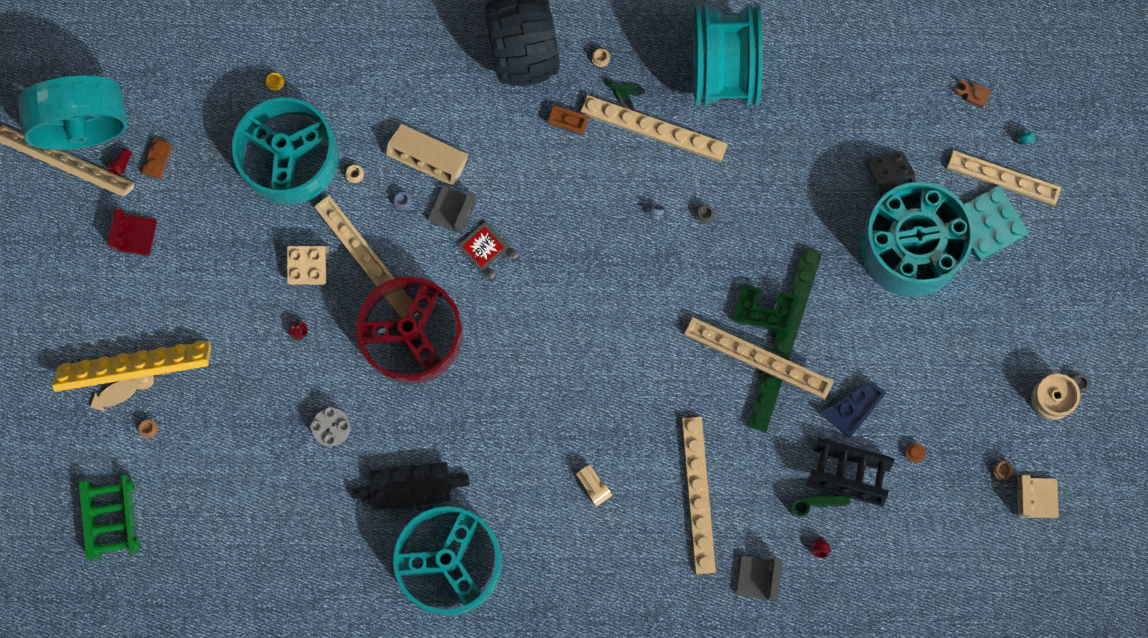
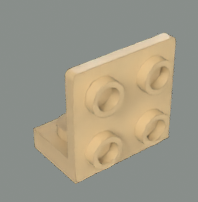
[287,245,329,285]
[1017,475,1059,518]

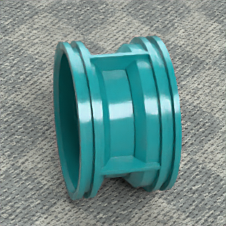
[693,3,763,107]

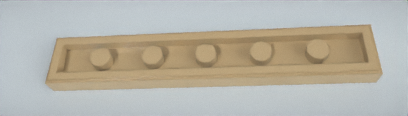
[946,150,1062,206]

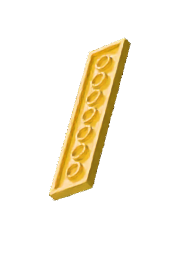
[52,341,211,392]

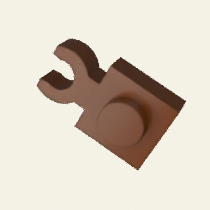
[955,80,991,109]

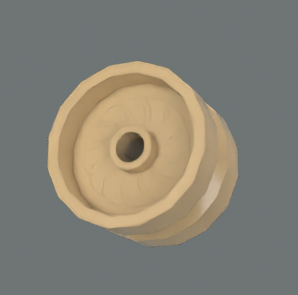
[1031,373,1081,420]

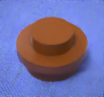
[906,443,926,463]

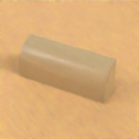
[386,124,468,186]

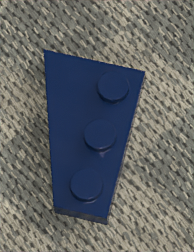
[820,381,886,438]

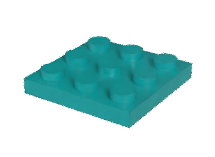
[964,185,1030,262]

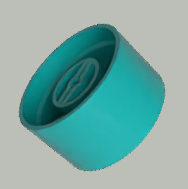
[860,182,974,297]

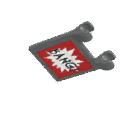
[457,221,519,282]

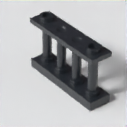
[806,437,895,507]

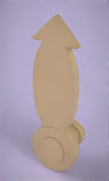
[90,375,154,412]

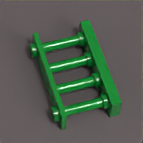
[79,475,140,562]

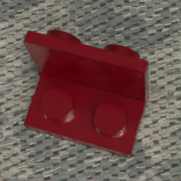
[107,209,157,256]

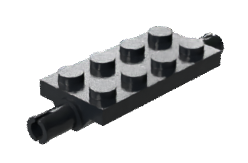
[352,462,470,510]

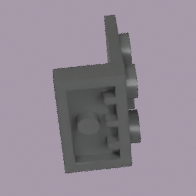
[867,151,916,200]
[428,187,478,234]
[737,556,783,601]

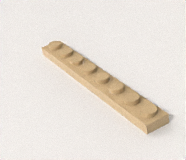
[581,95,728,163]
[0,125,134,197]
[314,196,419,319]
[684,317,834,400]
[682,417,716,575]

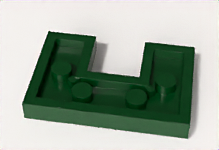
[733,284,799,334]

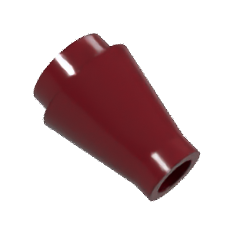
[107,147,132,176]

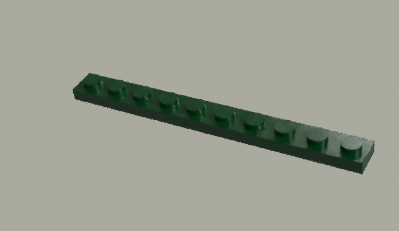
[748,248,822,433]

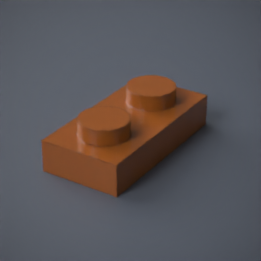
[548,105,589,135]
[142,139,173,180]

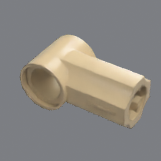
[576,465,612,507]

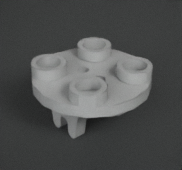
[311,407,351,447]

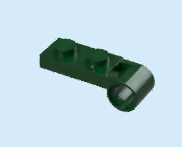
[790,493,850,518]

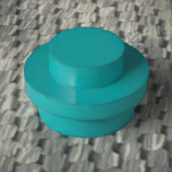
[1017,131,1036,145]

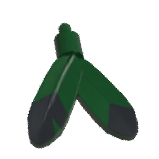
[606,80,645,111]

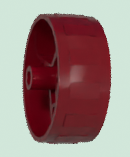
[357,277,463,384]

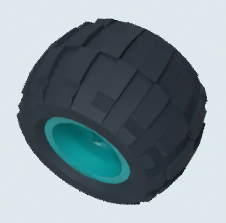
[484,0,560,86]

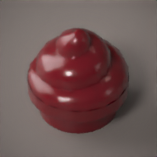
[287,321,308,340]
[811,537,831,558]

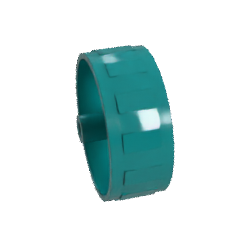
[18,75,128,150]
[232,97,339,205]
[393,506,502,617]

